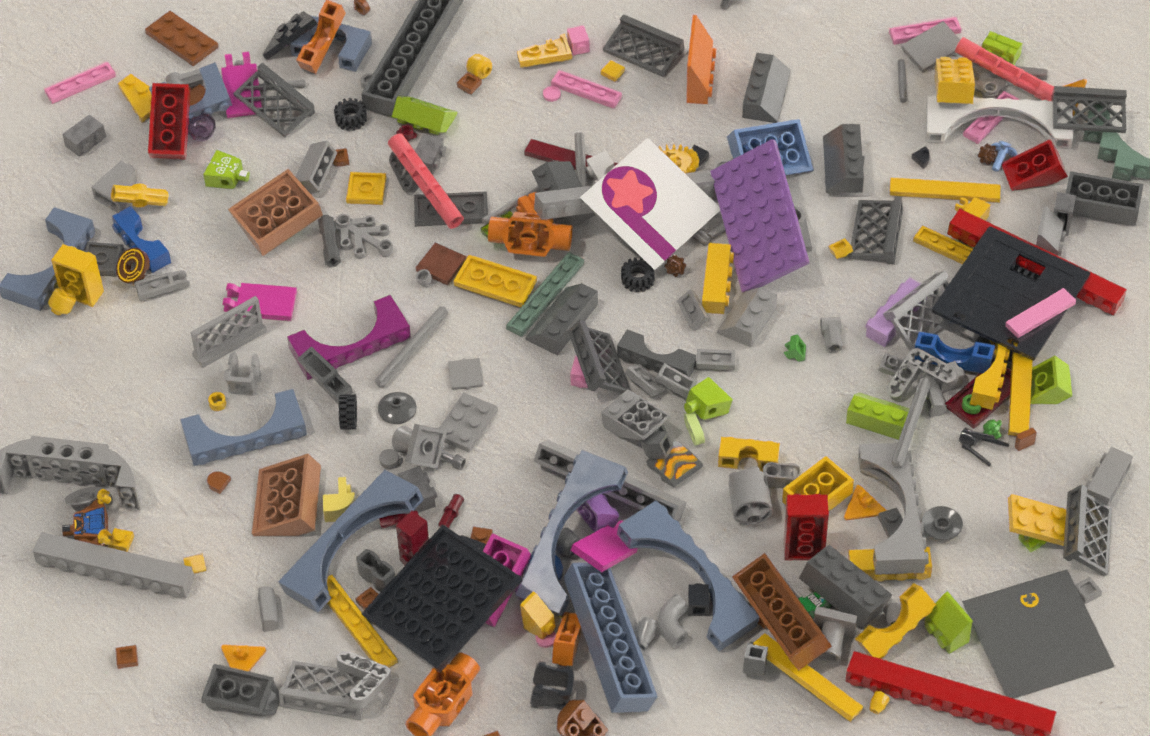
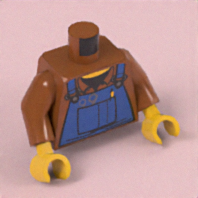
[62,489,112,547]

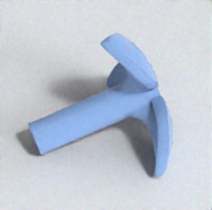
[992,141,1018,172]

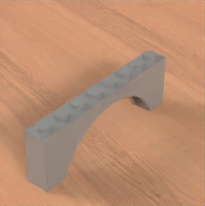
[858,443,929,575]

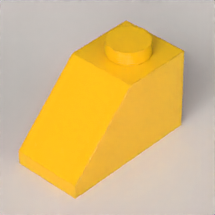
[520,591,556,640]

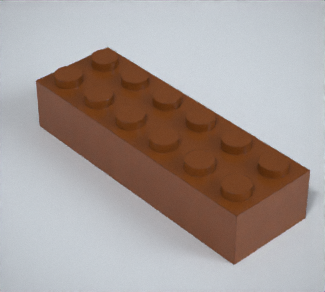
[732,553,832,671]

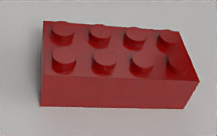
[148,83,191,160]
[783,494,829,561]

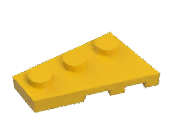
[517,33,572,67]
[118,73,151,123]

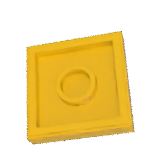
[346,172,387,205]

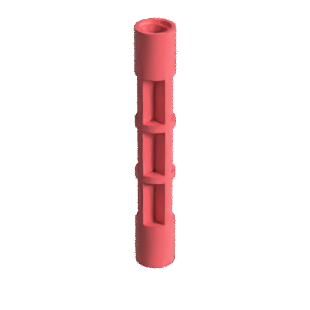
[955,37,1054,101]
[388,134,464,229]

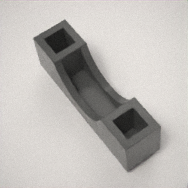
[617,329,696,377]

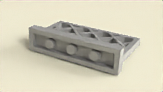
[883,271,957,351]
[190,296,267,368]
[279,661,371,720]

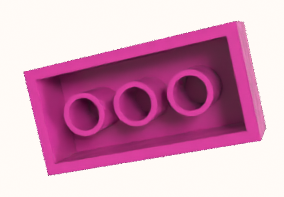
[483,533,532,628]

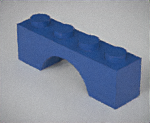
[112,206,171,273]
[914,332,995,373]

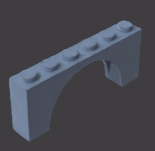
[0,207,95,311]
[180,389,307,466]

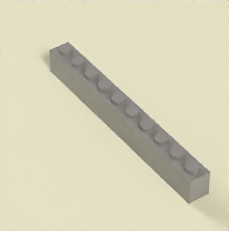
[534,171,715,220]

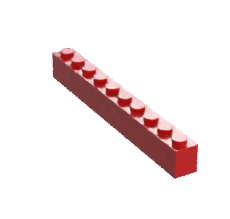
[947,209,1127,316]
[845,651,1057,736]

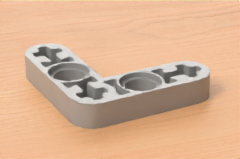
[887,348,959,400]
[337,651,391,708]

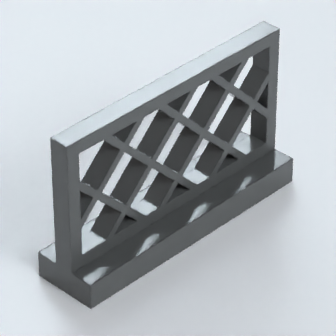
[603,14,685,77]
[233,62,315,137]
[1051,86,1127,133]
[849,196,904,264]
[568,320,630,394]
[1063,484,1112,576]

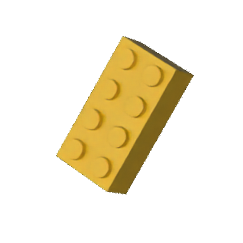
[934,57,975,104]

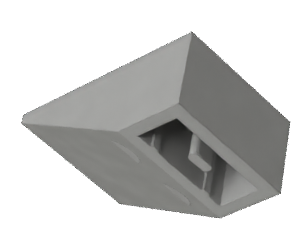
[601,389,671,441]

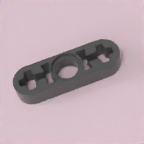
[389,152,418,193]

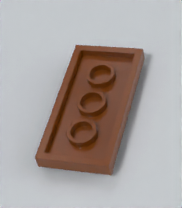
[145,10,219,67]

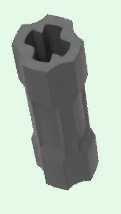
[318,215,341,267]

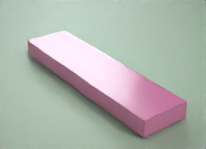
[889,17,961,45]
[44,62,116,104]
[551,70,622,109]
[963,91,1019,144]
[1005,288,1076,338]

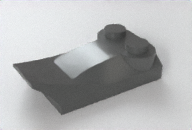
[201,664,280,715]

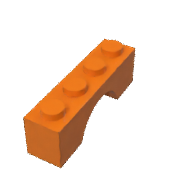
[296,0,346,74]

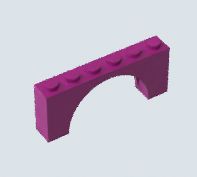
[287,294,411,380]

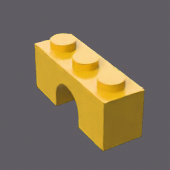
[718,437,780,472]

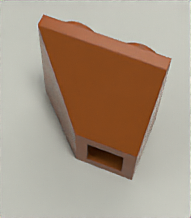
[557,700,608,736]

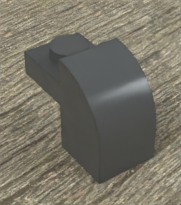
[640,424,674,459]
[743,641,768,677]

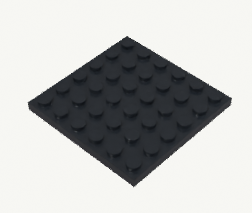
[361,524,523,673]

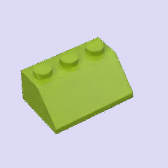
[392,96,458,135]
[846,392,910,440]

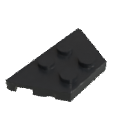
[262,11,318,60]

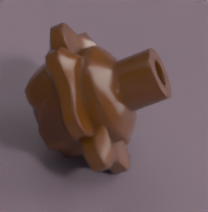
[977,143,998,165]
[664,254,687,277]

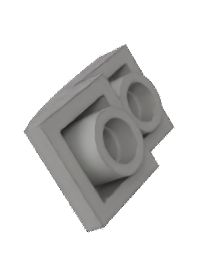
[878,353,920,380]

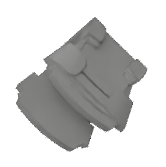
[225,352,261,395]

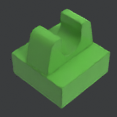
[784,334,806,362]

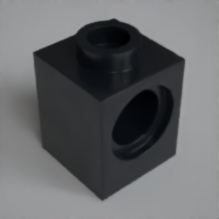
[688,583,709,616]

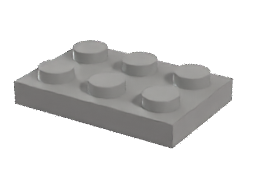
[439,392,498,453]

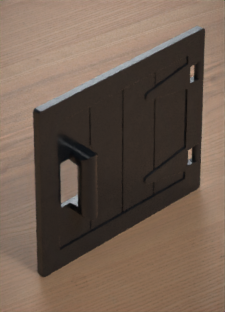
[932,226,1090,361]

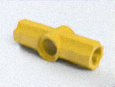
[111,183,169,208]

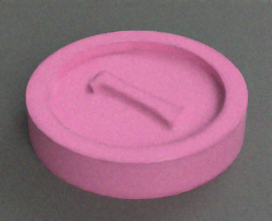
[543,86,561,101]
[536,631,556,648]

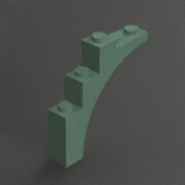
[1083,104,1150,181]

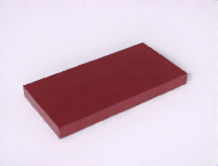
[945,360,1011,429]

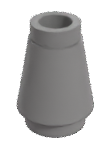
[636,617,658,649]

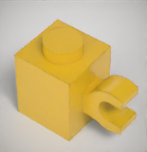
[955,197,991,221]

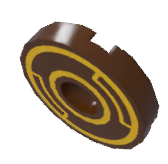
[116,247,150,285]

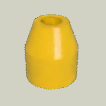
[869,691,890,714]

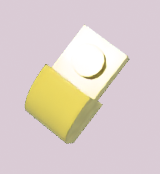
[323,477,355,522]

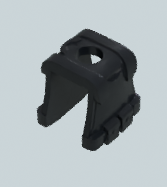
[530,661,574,710]

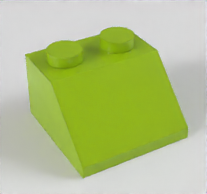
[1030,355,1072,404]
[924,591,973,654]

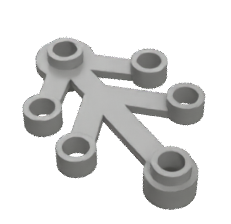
[334,214,393,259]

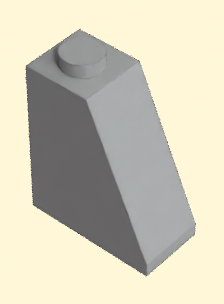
[91,161,137,213]

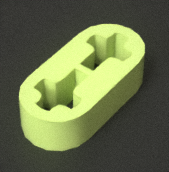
[684,412,705,445]

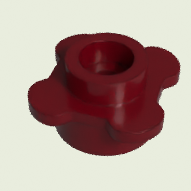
[396,125,417,141]

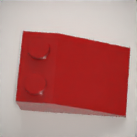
[1001,139,1068,191]

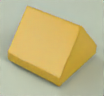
[183,553,207,574]

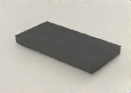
[414,191,488,227]

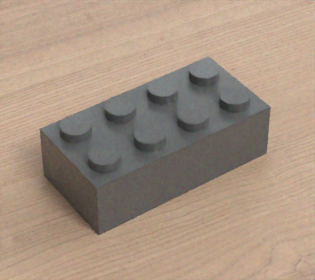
[1066,171,1144,226]
[799,545,892,629]

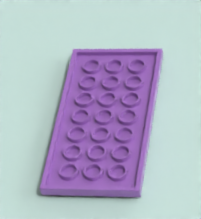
[710,139,810,293]

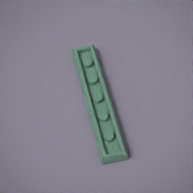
[506,252,584,337]

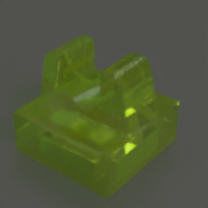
[1018,534,1047,552]

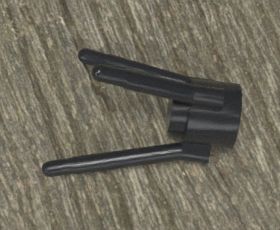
[959,428,1009,466]

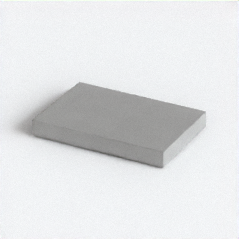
[901,21,960,73]

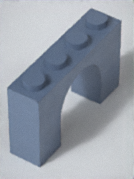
[290,15,372,72]
[149,62,232,123]

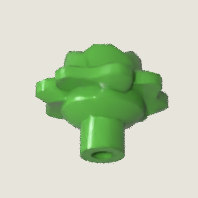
[983,419,1002,439]

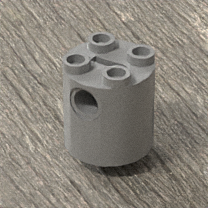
[728,466,773,525]

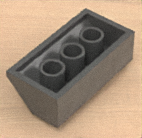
[742,52,790,123]
[823,124,864,193]
[532,161,595,228]
[525,283,598,356]

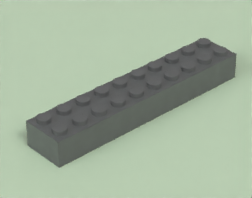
[361,0,463,116]

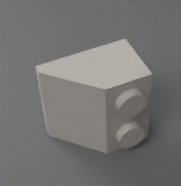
[1036,207,1066,256]

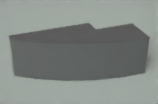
[297,346,353,404]

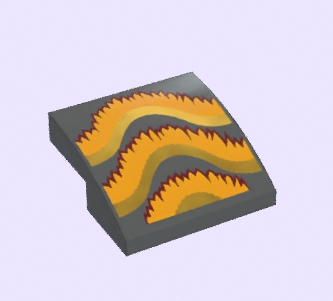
[646,440,703,487]

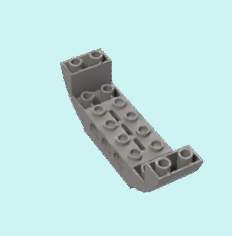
[0,436,141,510]

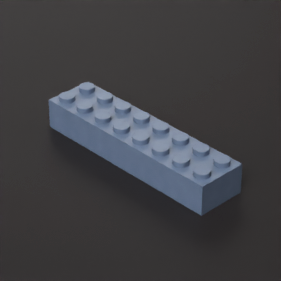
[564,563,658,713]

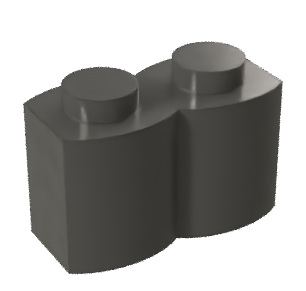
[356,549,395,592]

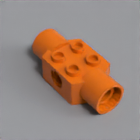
[488,212,573,257]
[405,652,480,736]

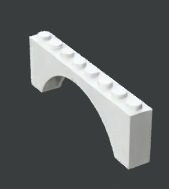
[926,95,1073,149]

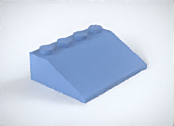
[727,119,814,176]

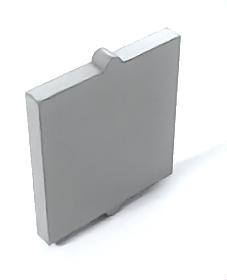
[448,358,483,390]

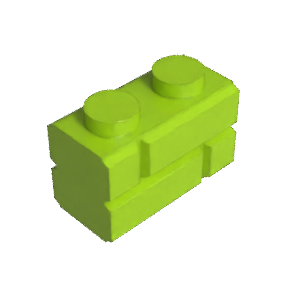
[982,31,1023,65]

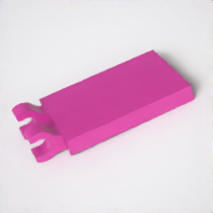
[221,51,263,118]
[222,283,297,321]
[571,520,638,572]

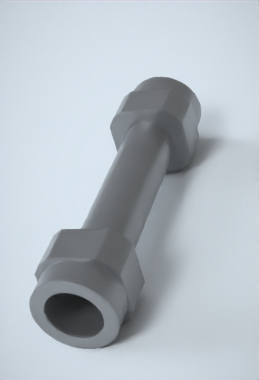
[440,450,466,469]

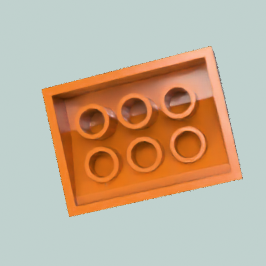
[687,15,716,104]

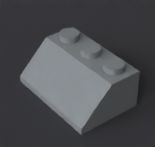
[717,287,777,347]

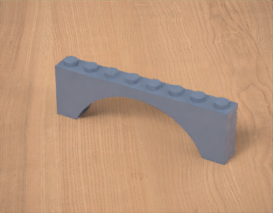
[515,450,628,618]
[278,470,424,613]
[617,500,760,652]

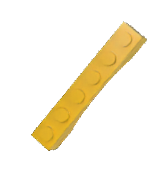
[970,339,1012,410]

